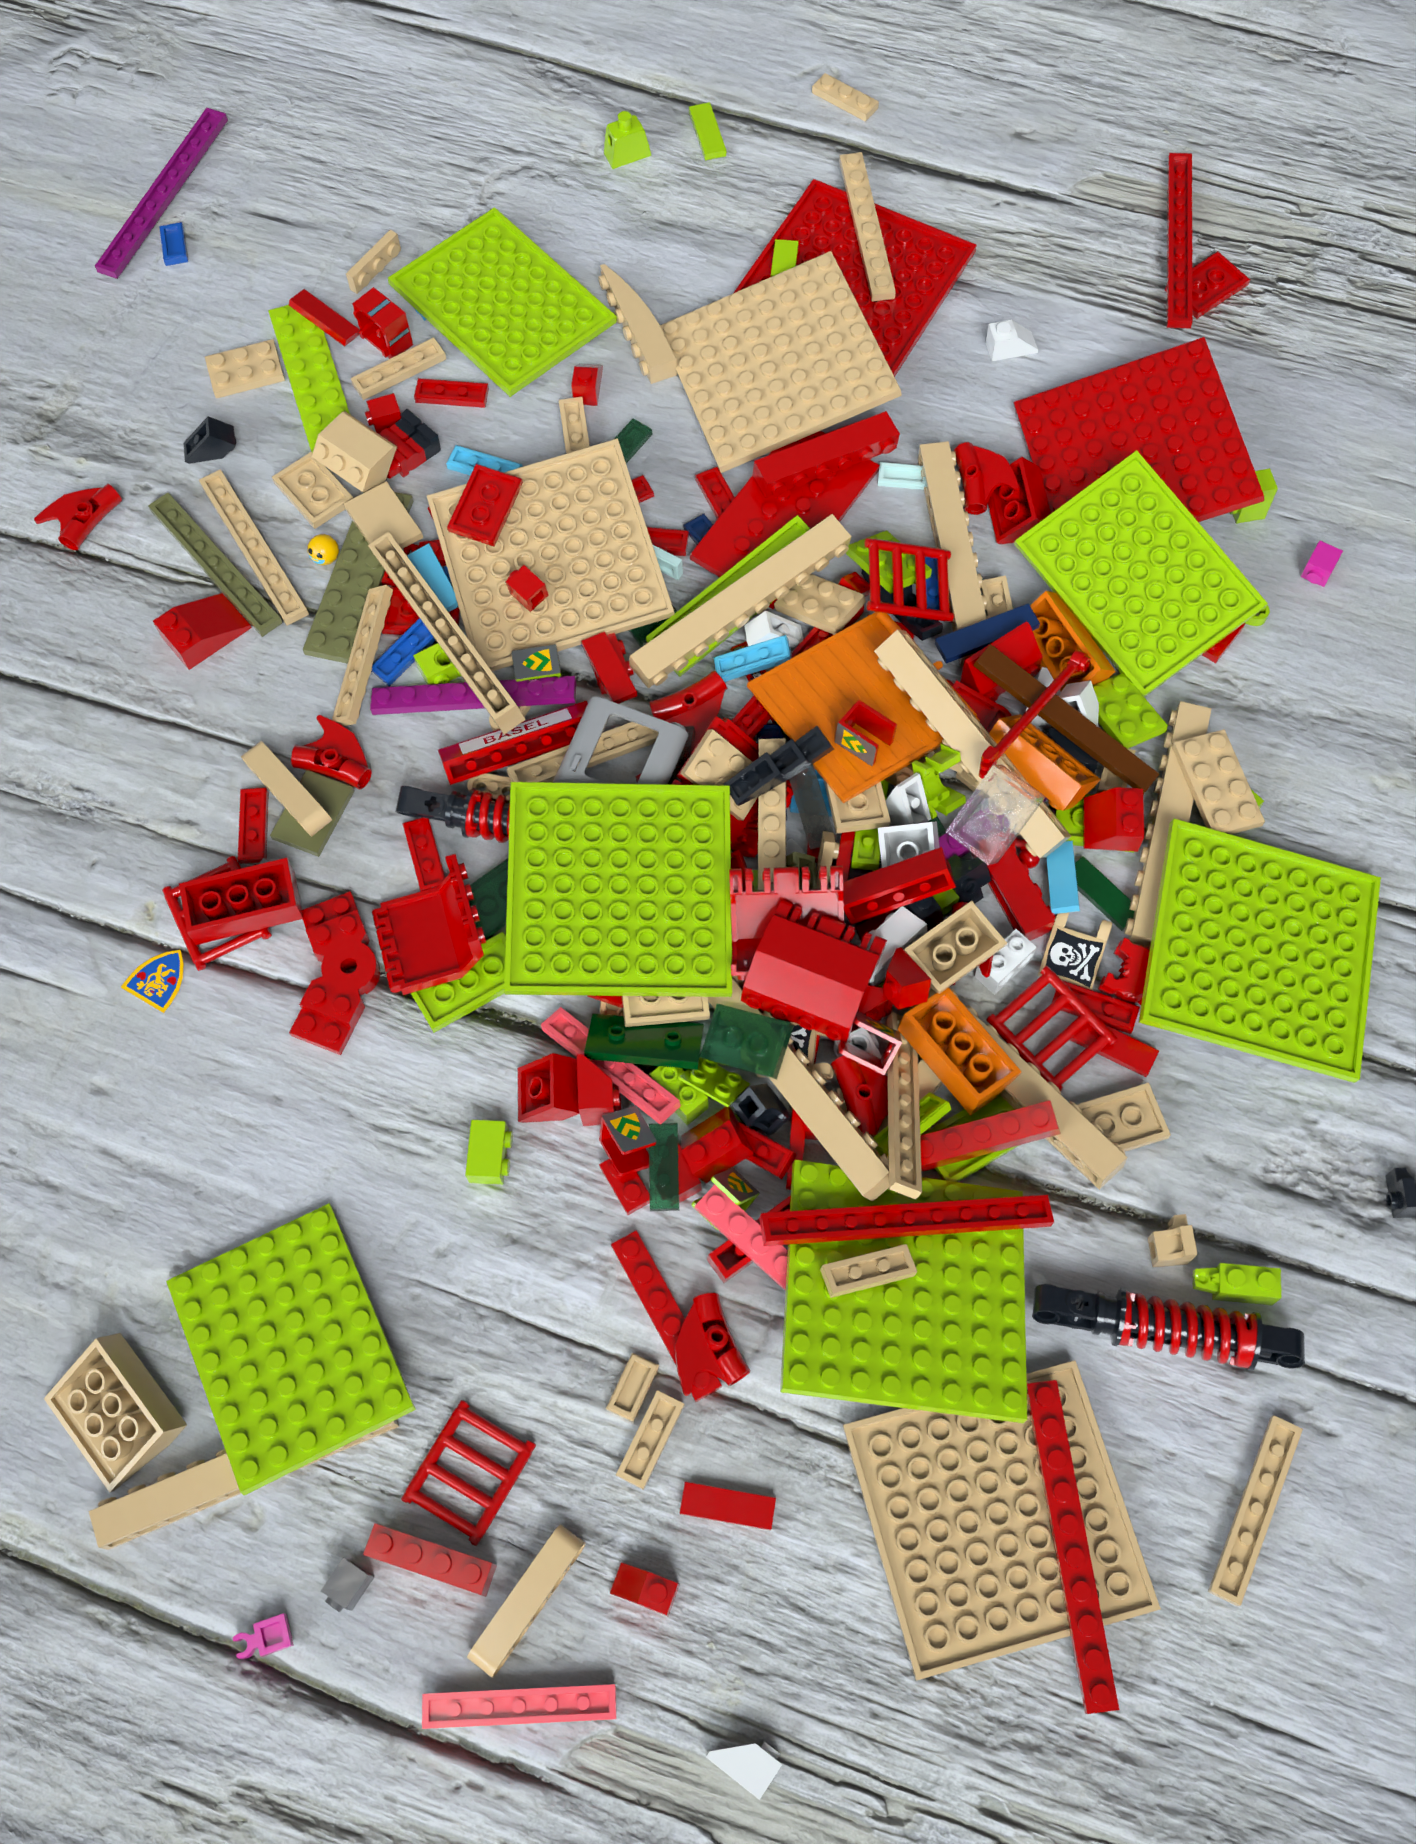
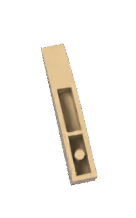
[598,264,677,384]

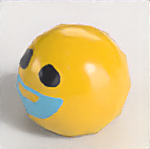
[307,534,339,566]

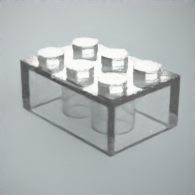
[946,764,1045,865]

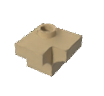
[1148,1214,1197,1267]

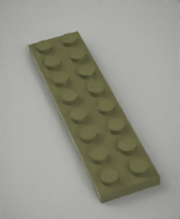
[303,492,413,664]

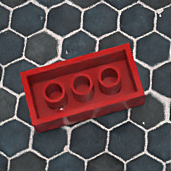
[179,858,303,945]

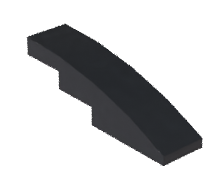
[861,569,943,641]
[724,726,834,806]

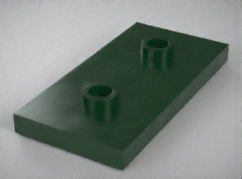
[584,1013,704,1070]

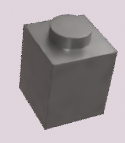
[321,1557,374,1612]

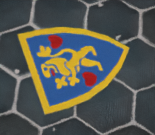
[121,950,184,1013]

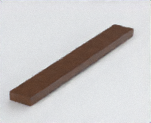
[973,644,1159,795]

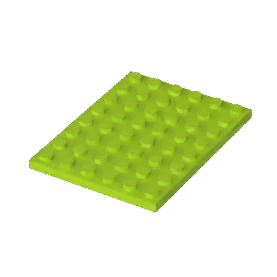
[388,207,617,397]
[1014,450,1268,697]
[166,1203,416,1496]

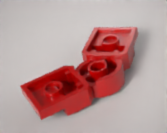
[289,891,380,1055]

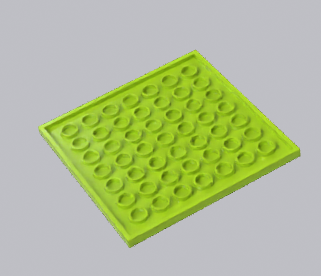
[504,782,732,997]
[1139,818,1381,1083]
[780,1160,1027,1423]

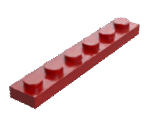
[611,1230,722,1402]

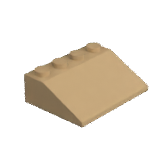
[44,1333,187,1492]

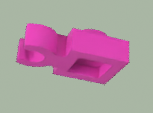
[233,1613,294,1659]

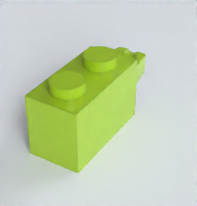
[1192,1263,1281,1306]

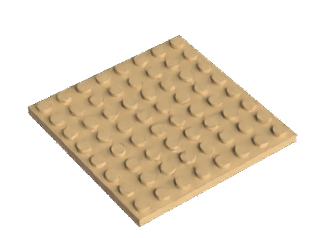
[660,251,902,473]
[427,438,675,671]
[843,1360,1160,1681]

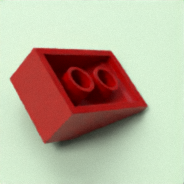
[153,593,252,670]

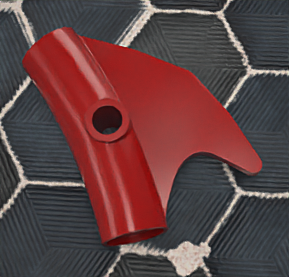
[954,442,1020,515]
[34,483,122,551]
[649,671,728,749]
[291,715,372,790]
[830,1055,888,1138]
[674,1293,751,1396]

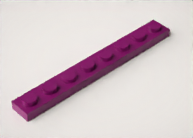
[370,676,576,715]

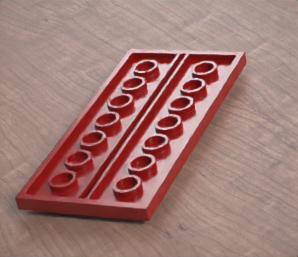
[690,431,880,610]

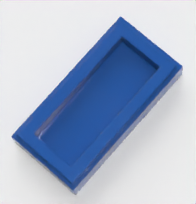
[159,222,188,266]

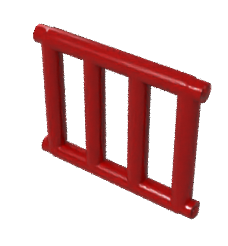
[865,538,954,622]
[162,856,272,971]
[986,966,1118,1092]
[401,1400,536,1546]

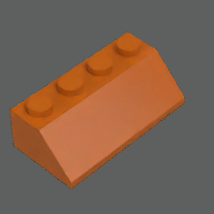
[1030,591,1116,691]
[989,714,1101,811]
[898,987,1022,1116]

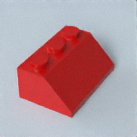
[988,457,1051,544]
[960,621,1043,702]

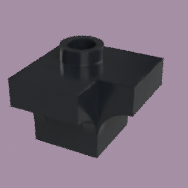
[948,854,992,904]
[731,1083,792,1135]
[1385,1167,1416,1218]

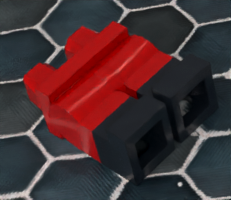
[379,409,441,479]

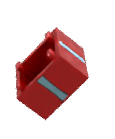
[352,287,413,359]

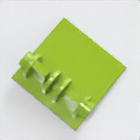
[679,1056,750,1107]

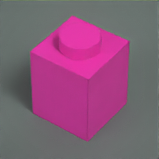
[1301,541,1343,587]

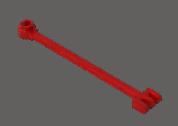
[979,649,1091,779]

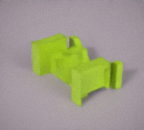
[912,743,966,819]

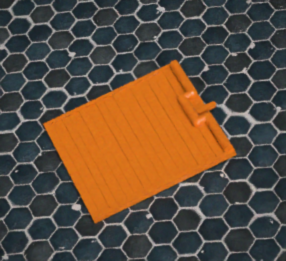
[747,612,980,803]

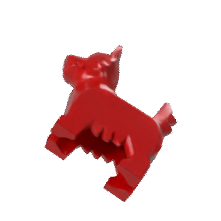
[1097,937,1150,1005]

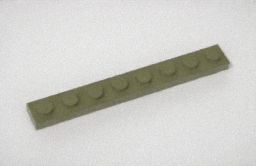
[148,493,283,637]

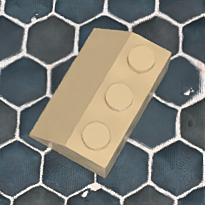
[311,412,397,492]
[904,901,1007,994]

